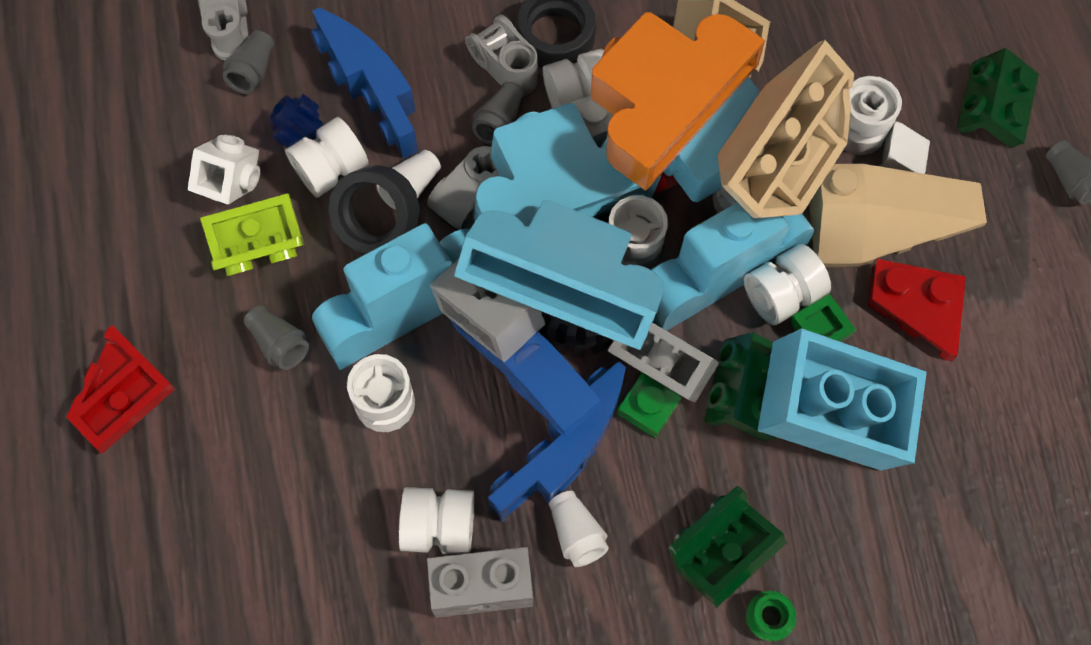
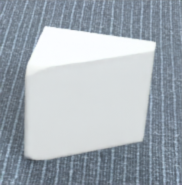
[881,121,930,174]

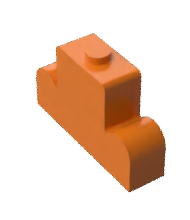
[590,12,765,191]

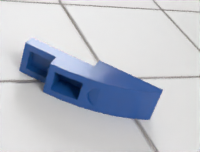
[311,8,418,158]
[449,318,603,436]
[488,361,626,522]

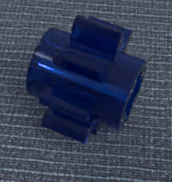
[268,94,323,148]

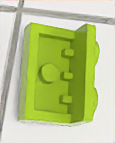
[200,193,305,276]

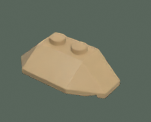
[718,40,854,218]

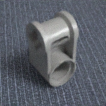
[198,0,249,61]
[465,14,538,96]
[427,146,500,230]

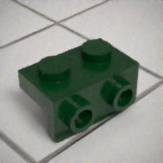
[957,48,1039,148]
[704,332,776,441]
[668,486,787,608]

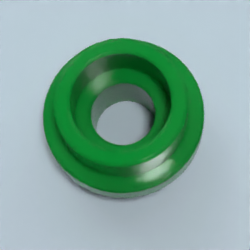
[746,591,796,642]

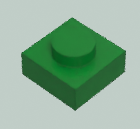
[789,294,856,342]
[617,372,682,439]

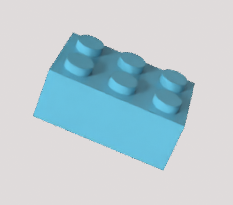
[758,329,927,471]

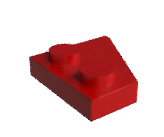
[867,259,966,362]
[66,325,175,454]

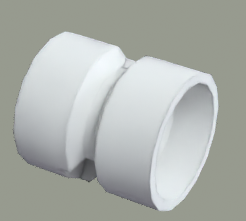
[543,48,604,109]
[844,76,902,155]
[285,117,369,198]
[608,195,668,270]
[744,244,831,325]
[347,354,415,432]
[399,487,474,555]

